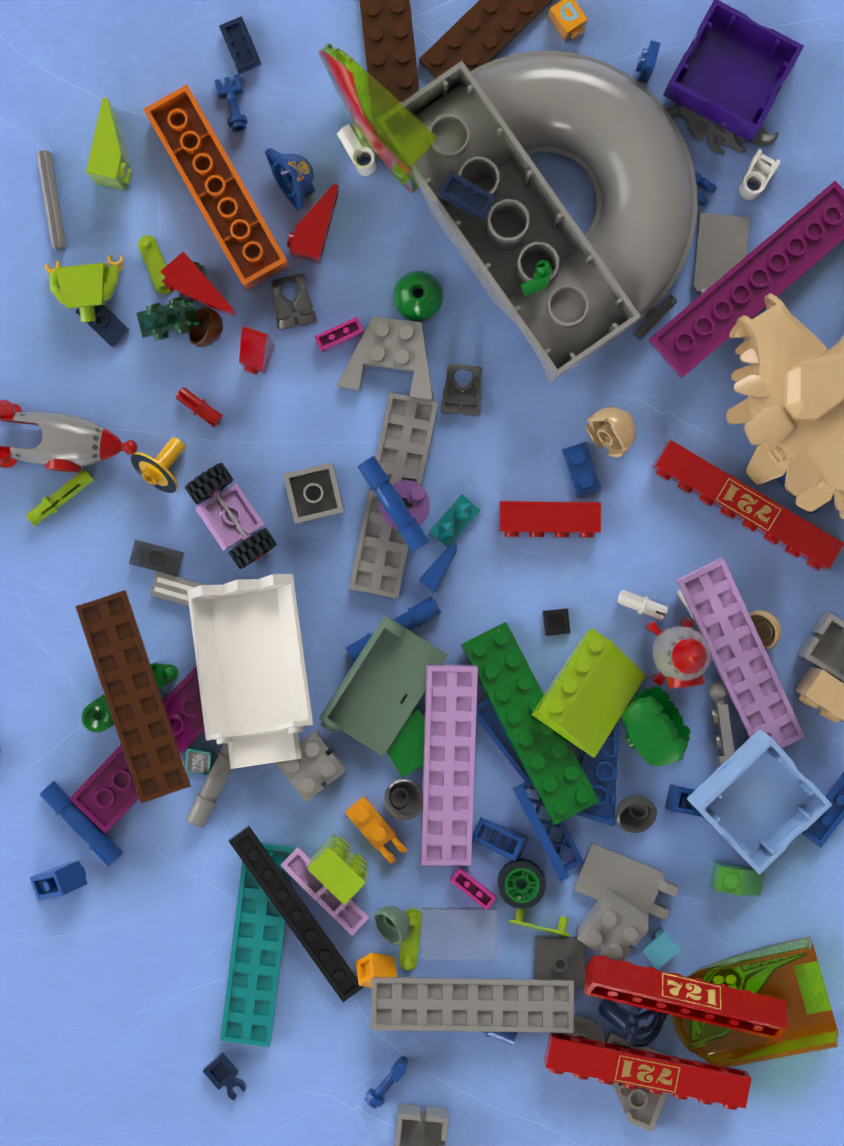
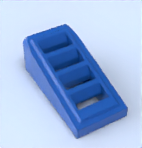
[419,544,457,593]
[665,784,703,817]
[472,817,528,862]

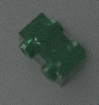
[136,296,200,341]

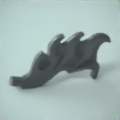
[666,103,779,155]

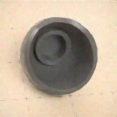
[384,779,423,820]
[616,795,657,833]

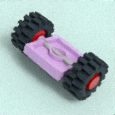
[185,463,277,569]

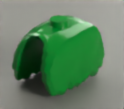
[621,686,691,766]

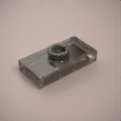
[633,294,677,340]
[129,539,185,577]

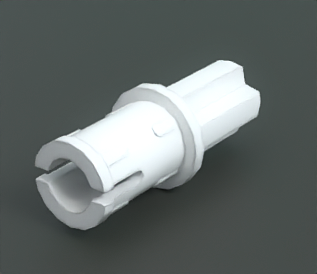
[617,590,668,621]

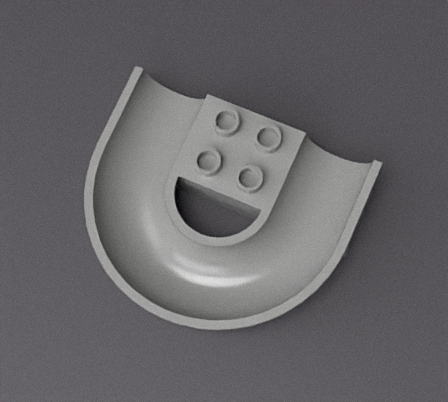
[377,51,698,383]

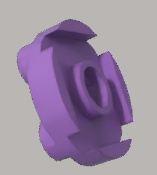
[379,480,430,529]

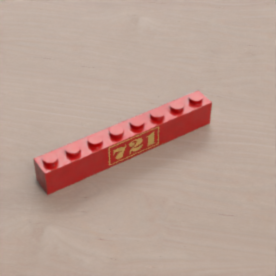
[652,440,844,571]
[584,955,787,1040]
[544,1033,752,1110]

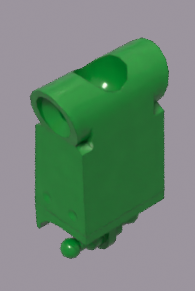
[81,661,179,732]

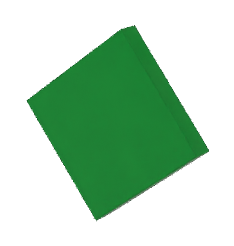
[387,708,425,778]

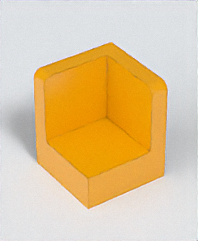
[356,952,397,988]

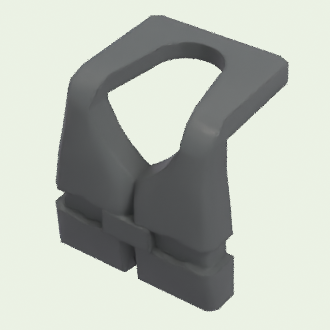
[272,274,317,330]
[441,364,482,416]

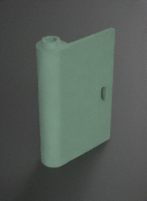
[319,615,448,757]

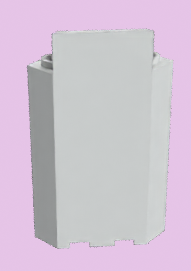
[187,574,313,769]

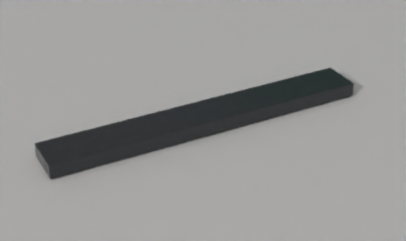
[228,825,363,1002]

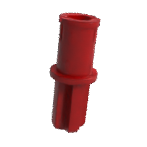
[176,387,224,428]

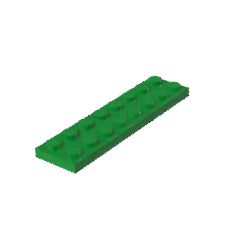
[461,622,599,825]

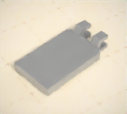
[692,213,750,297]
[573,842,679,920]

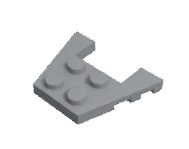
[337,316,434,401]

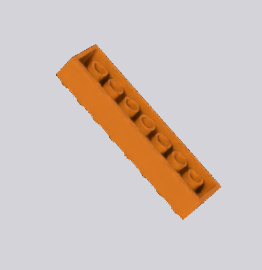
[143,84,290,291]

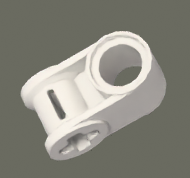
[738,149,781,201]

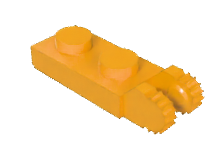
[345,795,408,864]

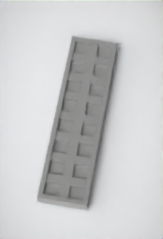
[349,392,438,599]
[370,977,574,1033]

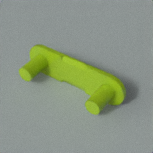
[138,235,171,295]
[399,908,422,971]
[509,908,570,937]

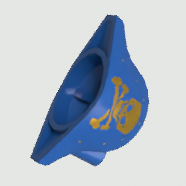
[265,148,315,211]

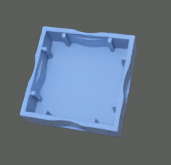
[687,729,832,875]

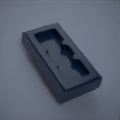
[219,16,262,74]
[438,171,496,222]
[75,305,130,348]

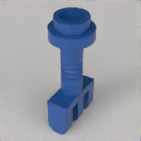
[214,74,248,132]
[365,1056,408,1109]

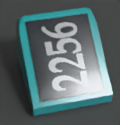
[185,747,214,775]

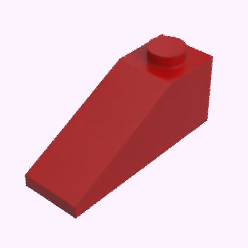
[287,184,339,263]
[160,251,236,316]
[239,326,275,375]

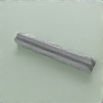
[36,150,66,250]

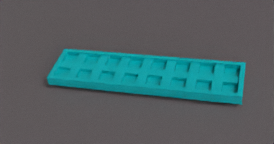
[220,842,295,1047]

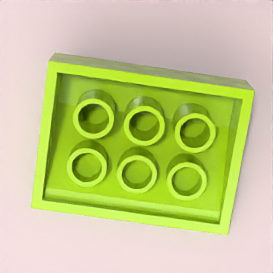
[531,628,646,758]

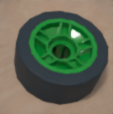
[497,858,546,909]

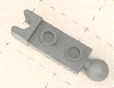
[709,681,735,769]

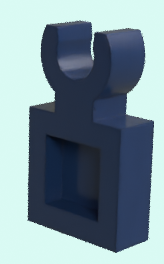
[203,1052,247,1100]

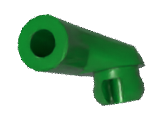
[520,260,552,296]

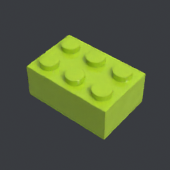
[307,834,369,905]

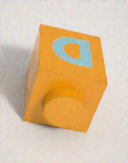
[548,0,588,41]

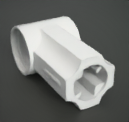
[337,123,377,176]

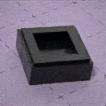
[543,608,570,636]

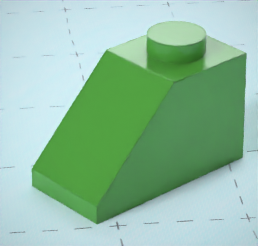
[710,861,765,895]

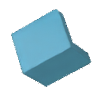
[642,927,681,970]

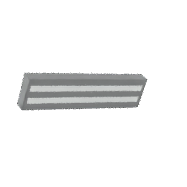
[150,571,205,606]

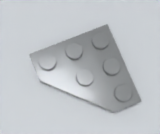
[605,1031,668,1132]

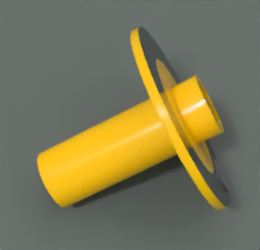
[131,437,186,493]

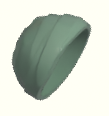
[374,906,410,945]

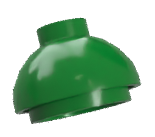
[393,271,443,322]

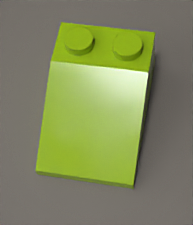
[86,97,133,191]

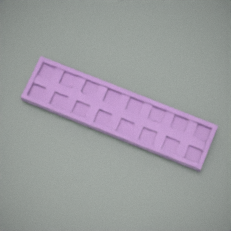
[676,558,805,748]
[420,665,478,866]

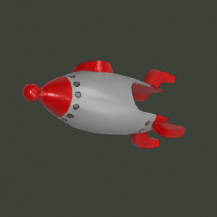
[0,400,138,473]
[645,617,711,688]

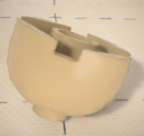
[586,406,637,458]

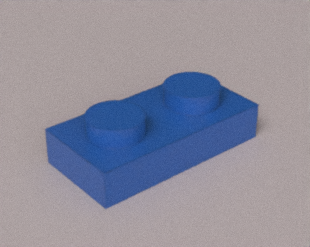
[636,40,661,83]
[562,442,601,497]

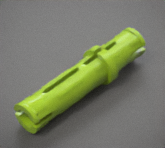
[25,468,95,527]

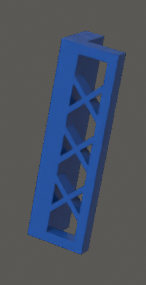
[513,780,584,882]

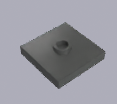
[534,936,585,989]

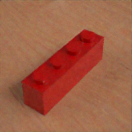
[499,501,601,538]

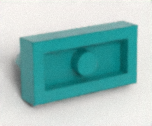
[429,494,481,548]

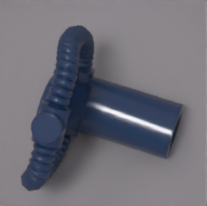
[598,999,670,1047]

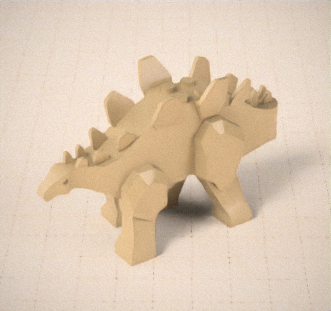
[726,293,844,520]

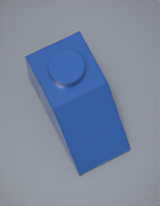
[29,860,88,901]

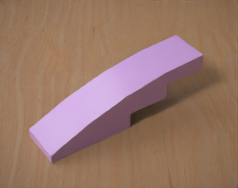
[280,847,370,936]

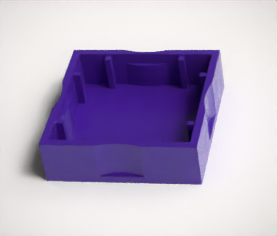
[663,0,804,142]

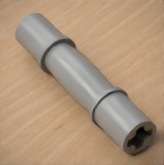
[186,743,232,828]

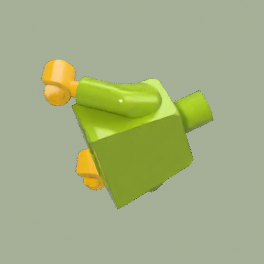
[45,255,124,323]

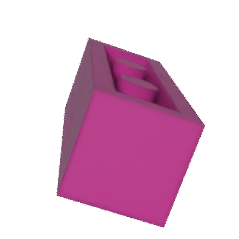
[314,317,364,353]
[450,866,496,910]

